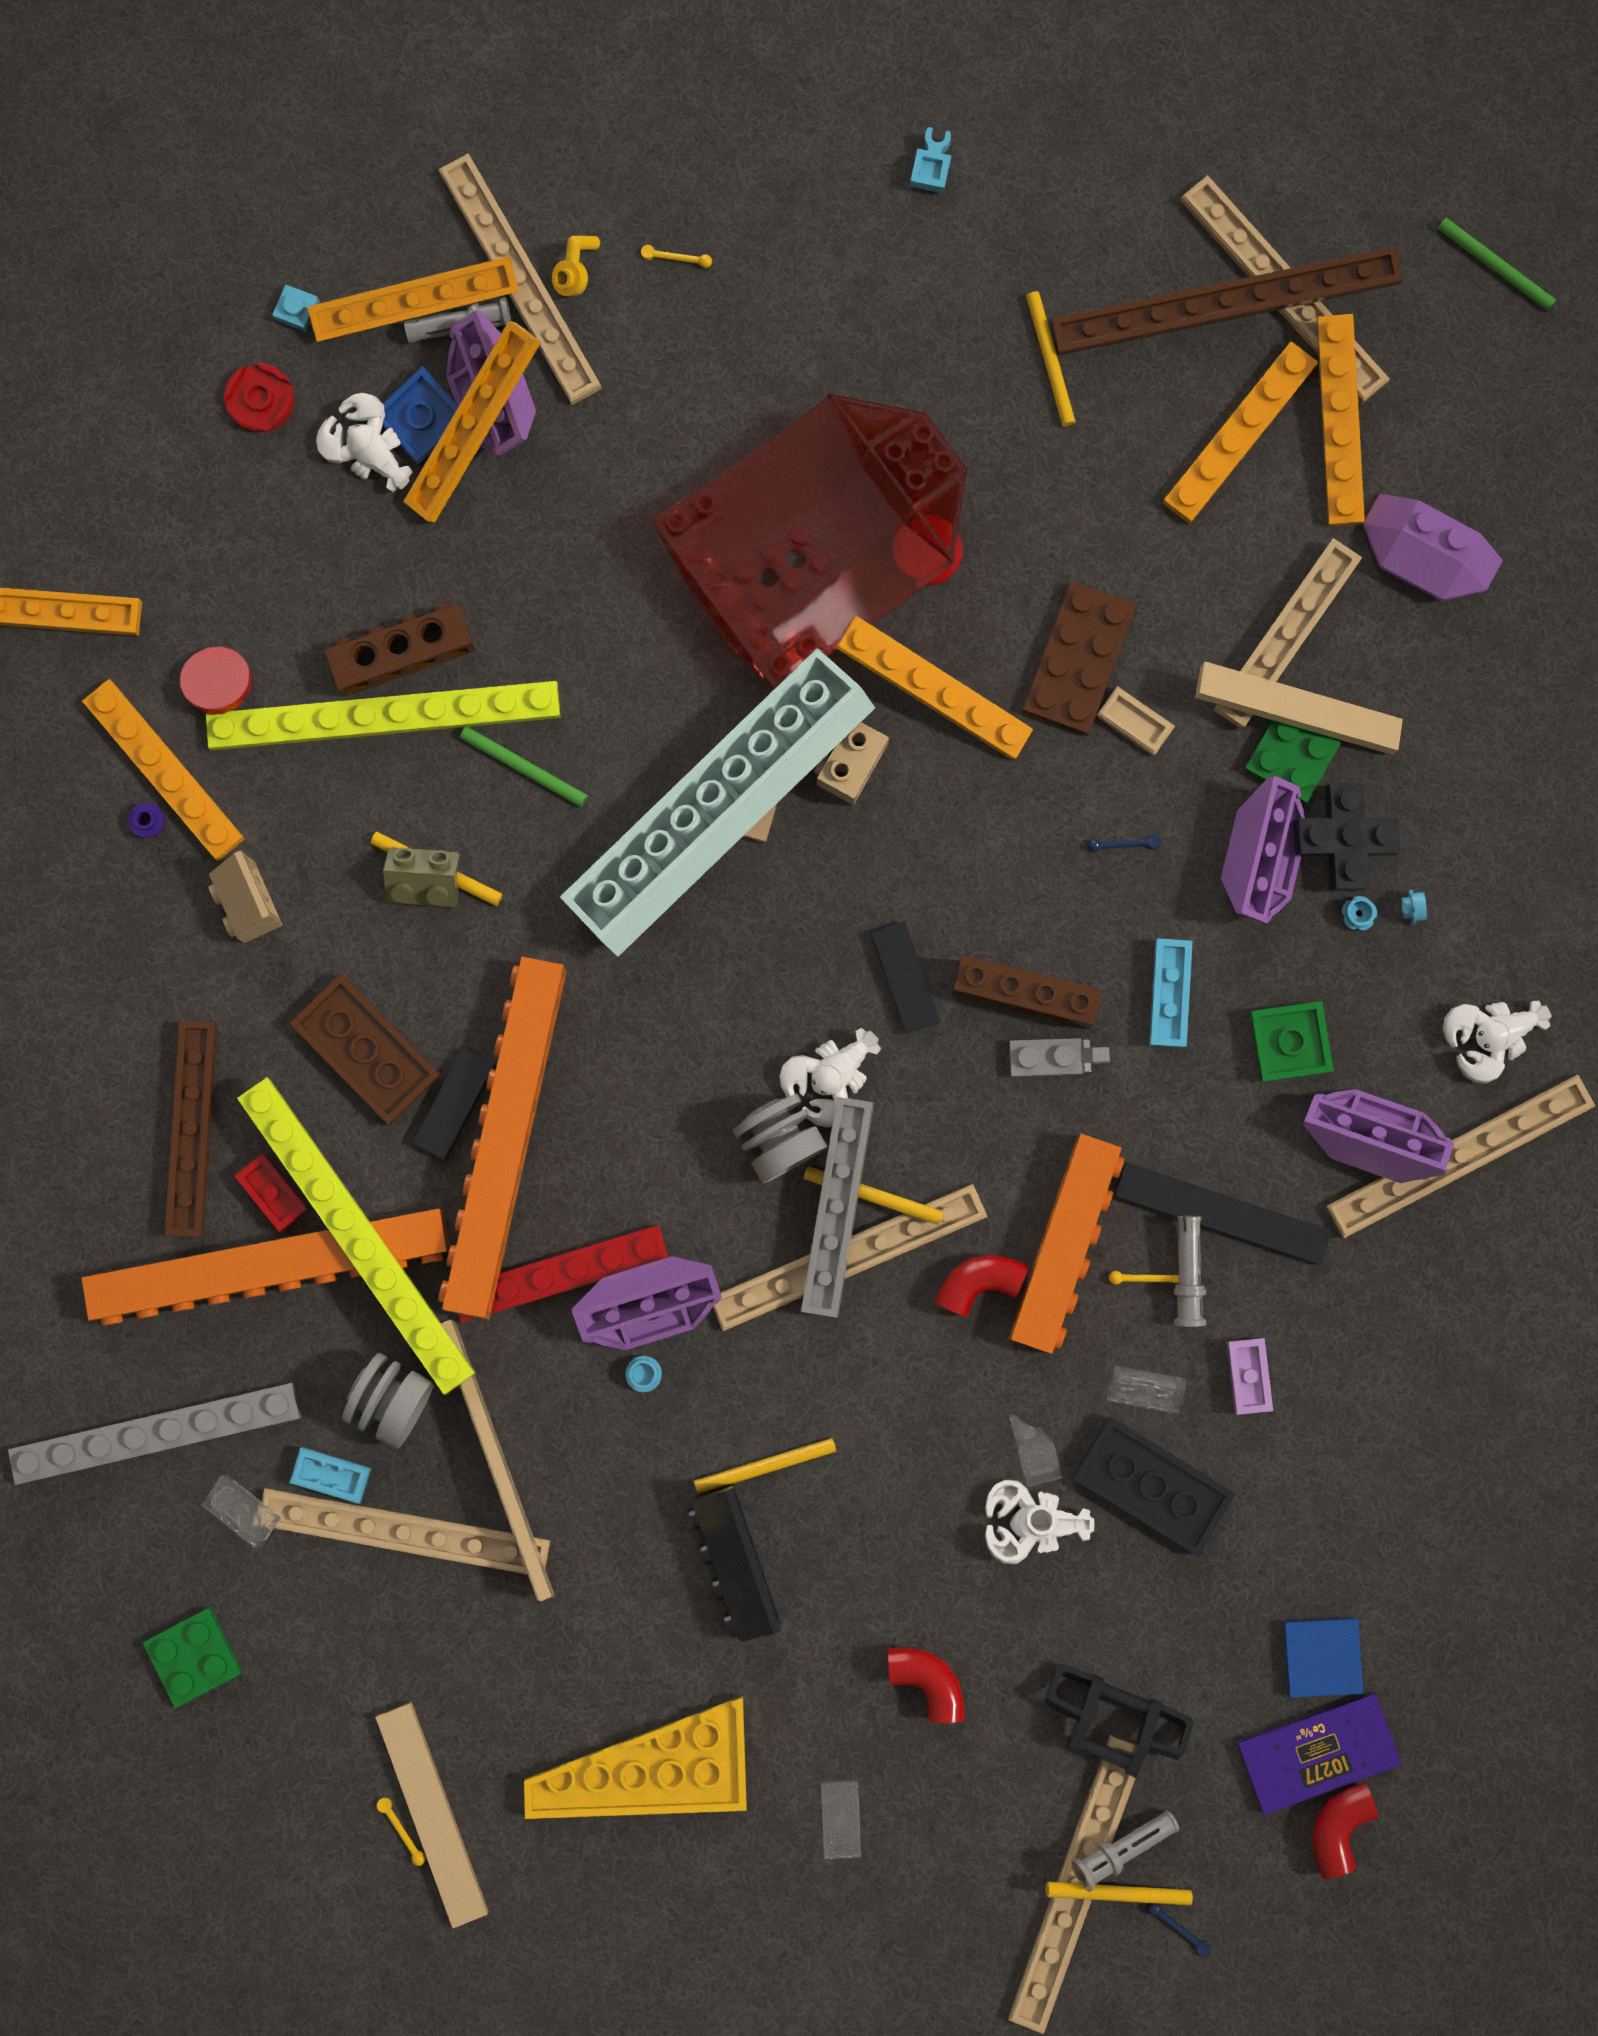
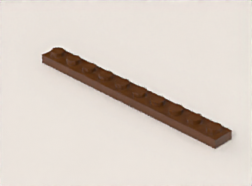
[1052,246,1403,356]

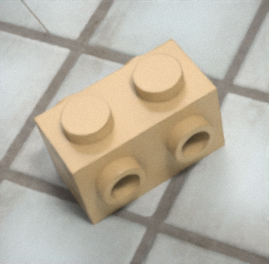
[814,722,889,805]

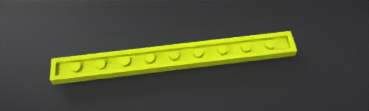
[206,681,561,750]
[237,1077,476,1395]

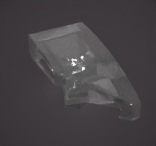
[1009,1414,1062,1487]

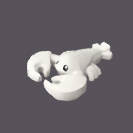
[316,393,413,492]
[1442,1000,1552,1084]
[779,1028,881,1128]
[985,1480,1094,1564]

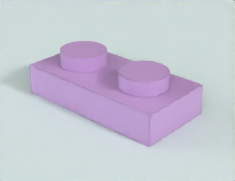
[1226,1338,1273,1415]

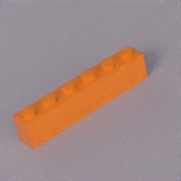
[1008,1134,1125,1354]

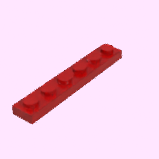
[459,1225,668,1323]

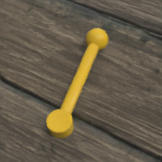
[641,245,712,268]
[1109,1271,1179,1285]
[377,1797,426,1866]

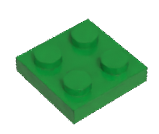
[1244,720,1341,805]
[1249,1001,1334,1083]
[143,1607,243,1709]

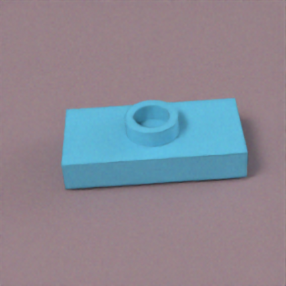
[289,1447,371,1504]

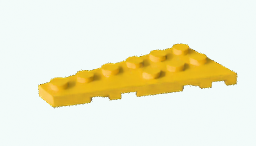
[524,1696,747,1819]

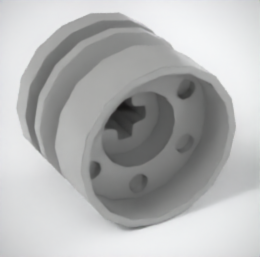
[732,1094,827,1184]
[342,1353,434,1450]

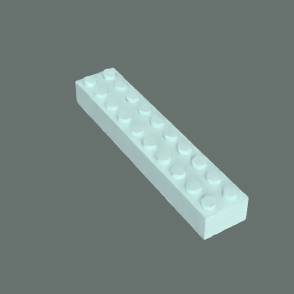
[560,648,875,956]

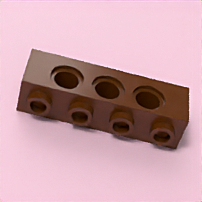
[325,603,476,697]
[952,955,1102,1029]

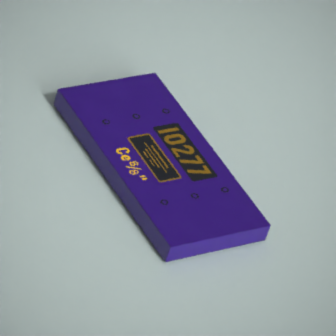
[1237,1692,1402,1815]

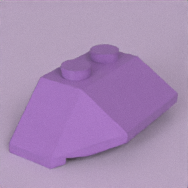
[446,311,536,456]
[1362,494,1503,601]
[1221,776,1305,924]
[1303,1089,1454,1183]
[572,1256,722,1350]

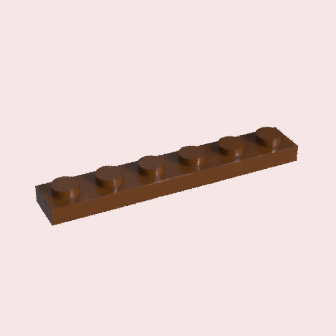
[164,1021,218,1238]

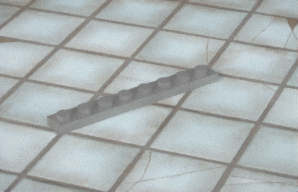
[8,1383,302,1485]

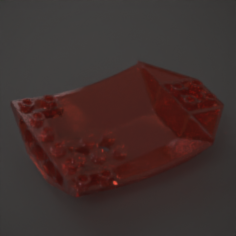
[651,393,968,690]

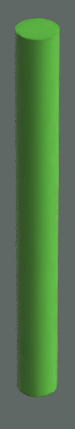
[1437,218,1556,311]
[460,726,588,808]

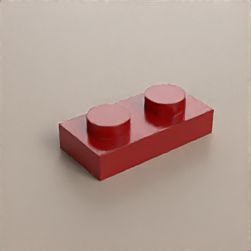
[234,1153,310,1232]

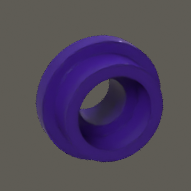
[128,803,165,838]

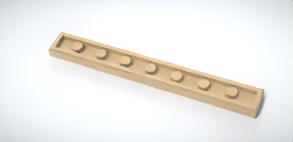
[438,153,602,405]
[1180,175,1390,404]
[1325,1075,1595,1238]
[713,1184,987,1331]
[441,1319,555,1602]
[257,1488,551,1574]
[1008,1735,1135,2034]

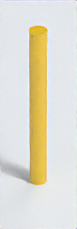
[1026,291,1076,427]
[370,832,503,906]
[804,1166,944,1225]
[694,1438,837,1495]
[1045,1882,1193,1905]

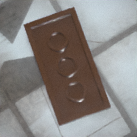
[1022,581,1137,736]
[289,974,442,1125]

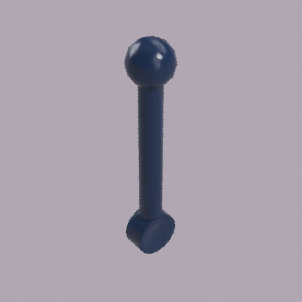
[1087,835,1161,853]
[1147,1903,1211,1957]

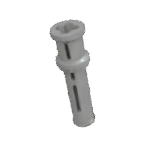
[404,297,511,343]
[1173,1216,1207,1327]
[1072,1810,1179,1892]

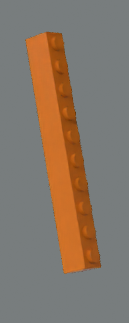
[439,957,567,1320]
[82,1209,450,1326]

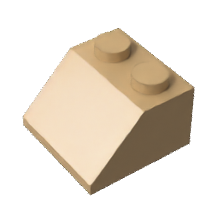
[208,850,283,943]

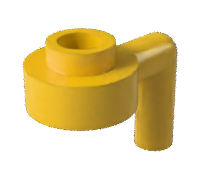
[552,236,600,296]

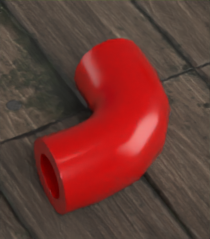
[934,1254,1029,1318]
[888,1647,965,1723]
[1312,1782,1379,1879]

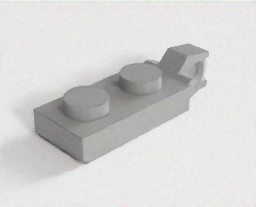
[1009,1038,1110,1077]

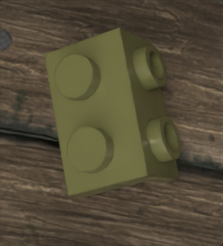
[383,847,460,908]

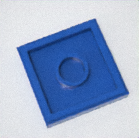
[382,366,459,466]
[1283,1618,1364,1698]

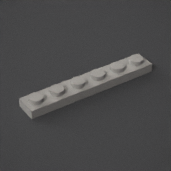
[801,1097,874,1318]

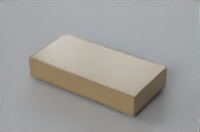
[1096,686,1175,756]

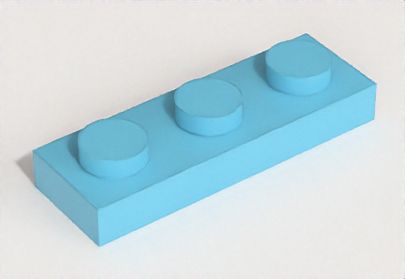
[1149,938,1193,1048]

